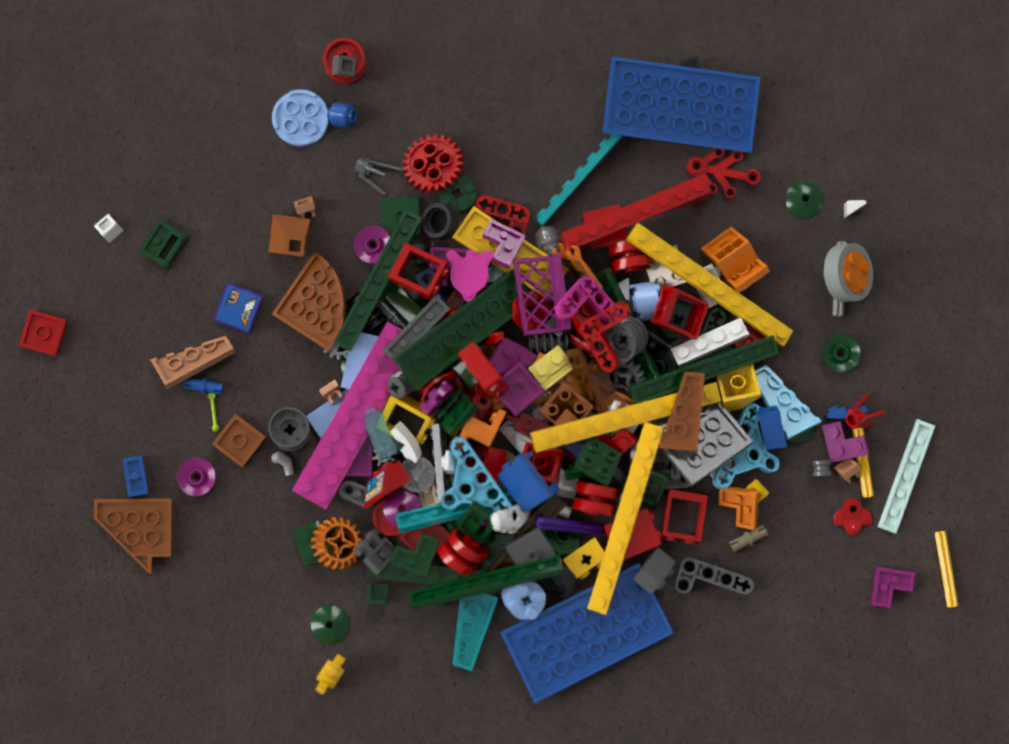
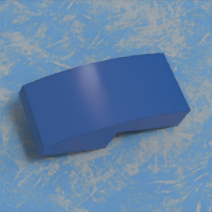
[824,405,868,420]

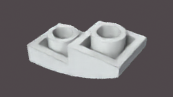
[390,421,422,463]
[441,451,463,475]

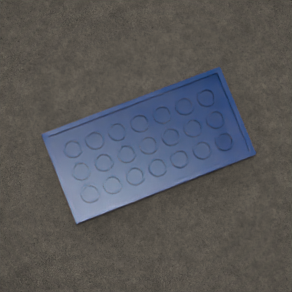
[602,57,761,153]
[500,563,673,703]

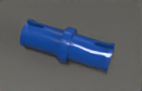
[184,378,224,396]

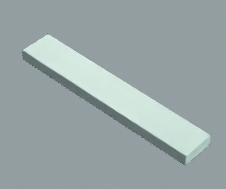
[877,419,935,534]

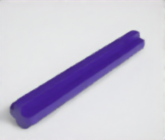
[536,517,604,535]

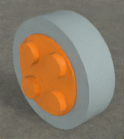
[822,243,873,302]

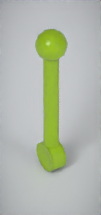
[208,393,219,432]

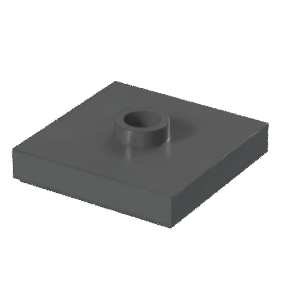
[505,528,557,565]

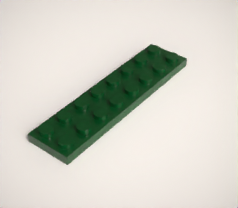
[392,269,529,391]

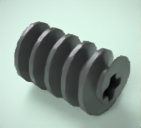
[529,333,568,355]
[387,371,414,399]

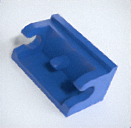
[758,406,787,450]
[122,455,148,498]

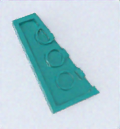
[452,593,498,671]

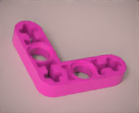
[554,276,620,324]

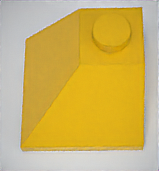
[716,363,761,412]

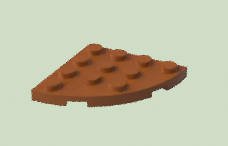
[272,252,346,353]

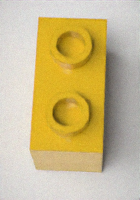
[562,538,605,579]

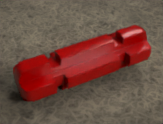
[482,332,505,346]

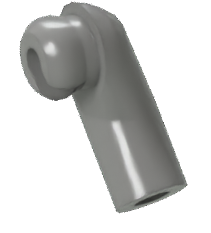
[271,451,295,476]

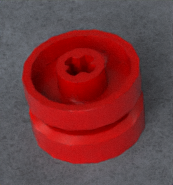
[323,38,366,85]
[608,240,654,274]
[571,482,618,516]
[438,528,488,577]

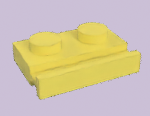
[527,345,573,390]

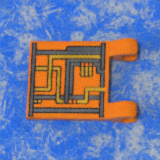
[552,243,603,288]

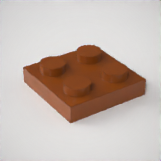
[212,414,266,468]

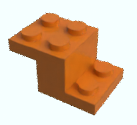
[701,227,770,293]
[454,408,506,451]

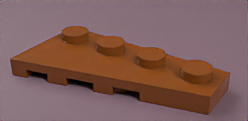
[659,372,705,452]

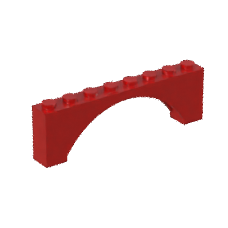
[560,174,712,254]

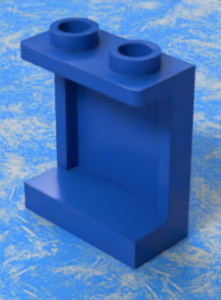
[497,451,559,513]

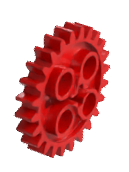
[402,134,464,194]

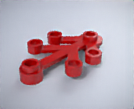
[687,149,761,199]

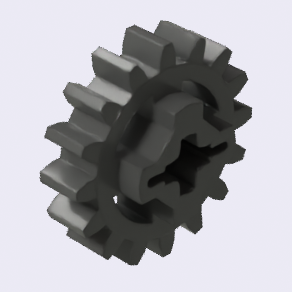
[608,359,646,398]

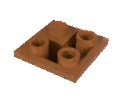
[269,214,311,257]
[539,381,594,426]

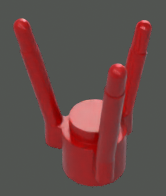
[846,393,886,430]

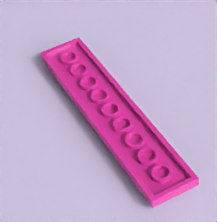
[292,322,402,509]

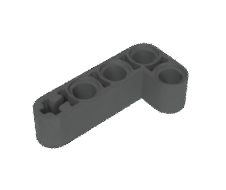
[673,558,754,594]

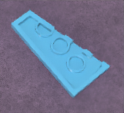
[755,365,822,440]

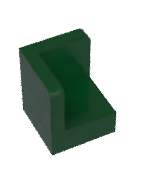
[367,584,388,604]

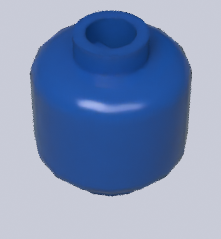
[327,102,357,128]

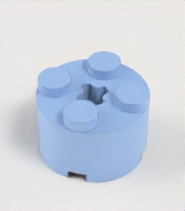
[628,281,660,322]
[501,581,546,620]

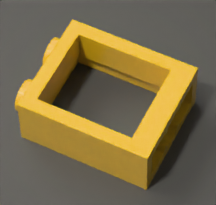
[375,395,436,445]

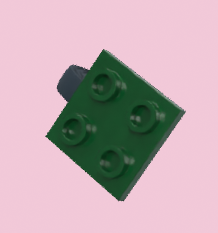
[574,437,625,489]

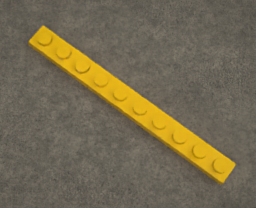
[626,223,793,347]
[530,382,721,452]
[587,422,664,615]

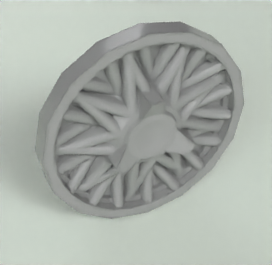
[402,457,434,492]

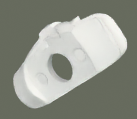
[491,504,532,533]

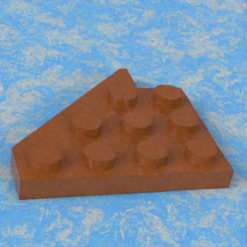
[94,498,173,573]

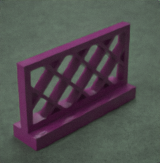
[513,253,571,336]

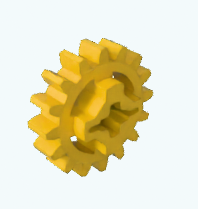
[315,654,345,695]

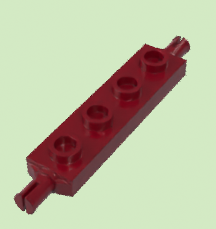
[504,412,577,462]

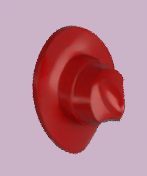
[419,372,457,407]

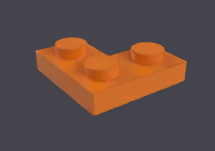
[719,486,759,530]

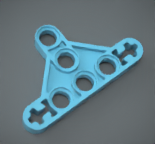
[712,403,780,489]
[441,437,513,513]

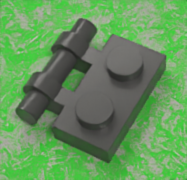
[354,529,396,575]

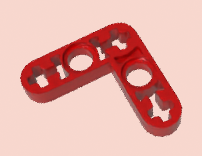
[476,196,530,235]
[580,302,631,372]

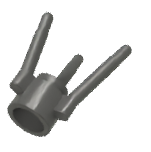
[354,158,403,196]

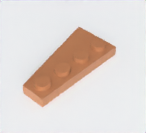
[150,336,235,389]

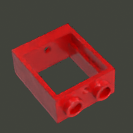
[388,243,449,300]
[650,286,709,340]
[458,342,509,399]
[661,489,708,545]

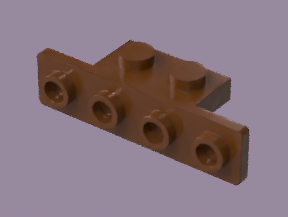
[565,347,616,415]

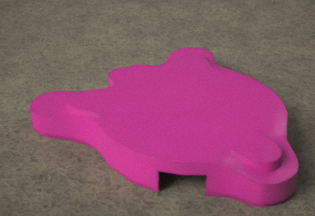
[446,250,494,302]

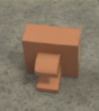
[294,196,316,218]
[319,380,344,406]
[834,458,861,483]

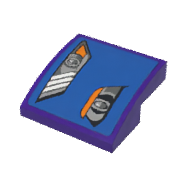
[214,282,264,333]

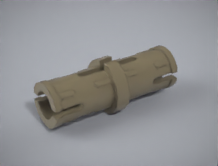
[728,524,769,553]

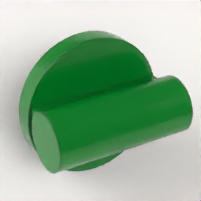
[565,462,586,481]

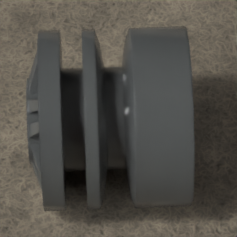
[598,316,649,363]
[268,407,311,452]

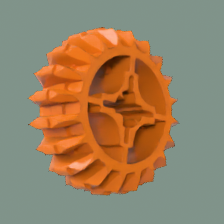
[311,517,363,570]

